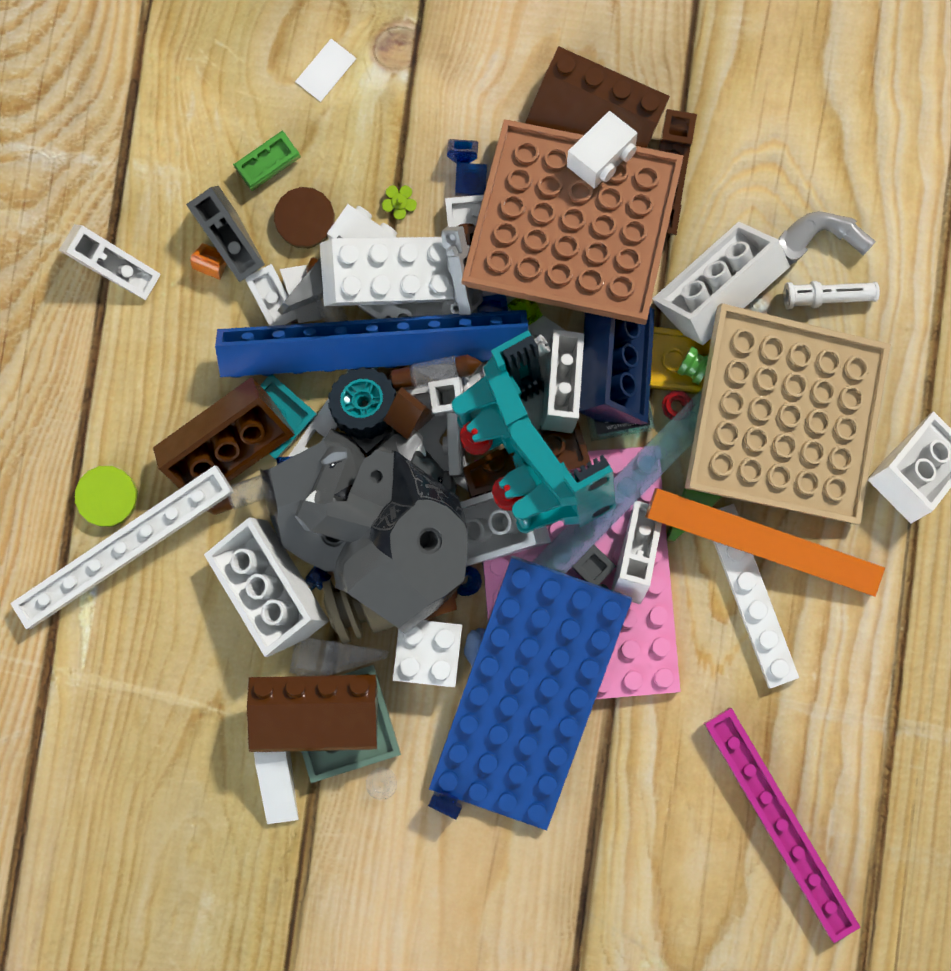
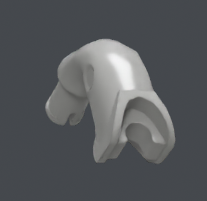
[778,211,876,265]

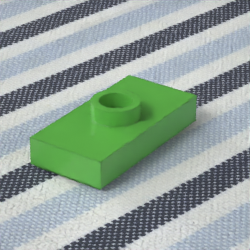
[233,130,301,192]

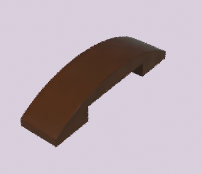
[659,109,697,236]

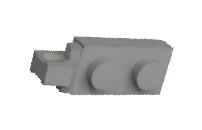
[441,226,483,315]

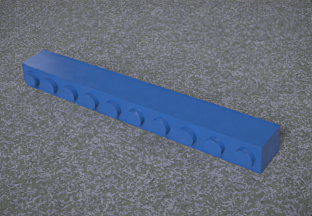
[215,310,529,378]

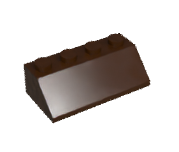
[153,377,295,489]
[247,674,378,752]

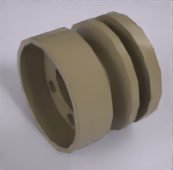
[322,580,394,644]

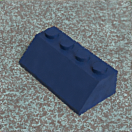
[579,307,655,425]

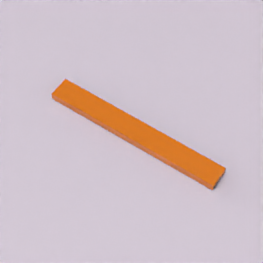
[645,488,885,597]

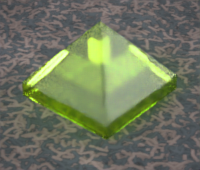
[507,298,543,327]

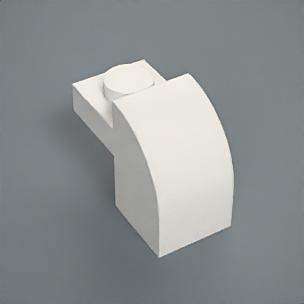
[406,377,464,418]

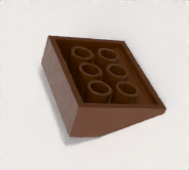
[525,46,670,148]

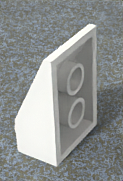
[868,411,951,523]
[460,492,551,567]

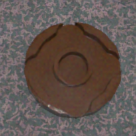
[274,187,335,249]

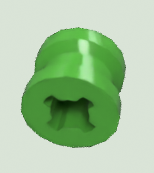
[677,346,708,385]

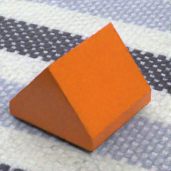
[190,243,227,280]

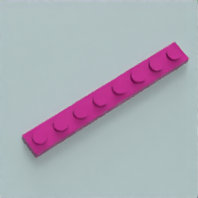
[704,708,861,943]

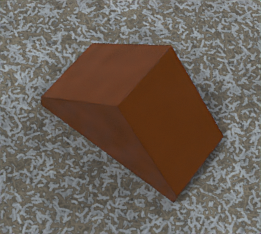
[383,387,435,440]

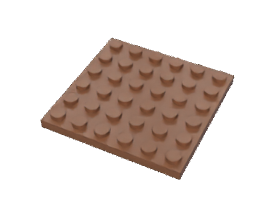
[461,119,684,325]

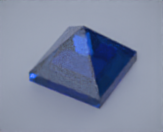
[447,139,478,168]

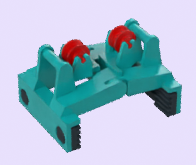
[452,330,616,533]

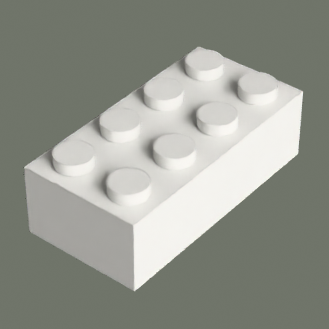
[320,237,454,306]

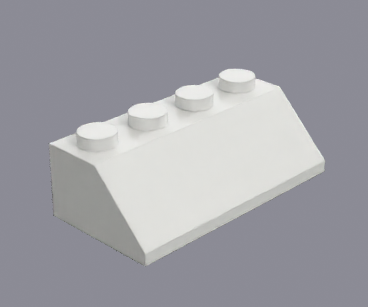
[652,222,790,345]
[204,517,329,657]

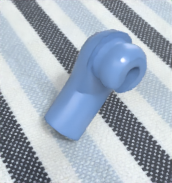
[464,628,485,666]

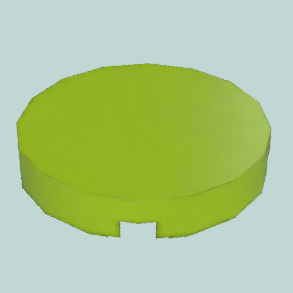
[75,466,138,527]

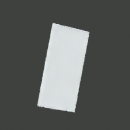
[295,39,357,102]
[280,265,325,323]

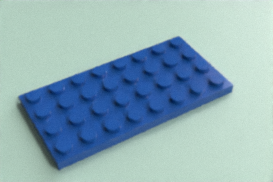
[429,555,632,831]

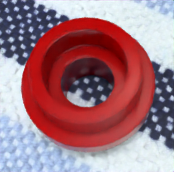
[661,390,693,421]

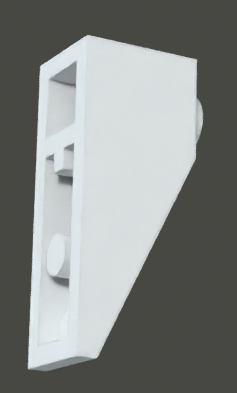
[59,224,161,300]
[612,500,662,604]
[254,751,299,824]

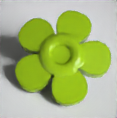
[382,185,417,220]

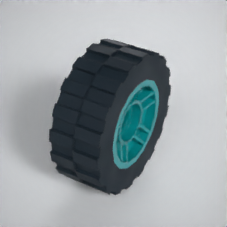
[328,367,396,440]

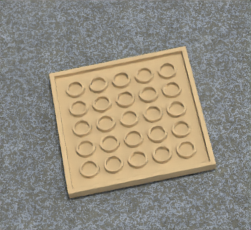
[685,303,891,525]

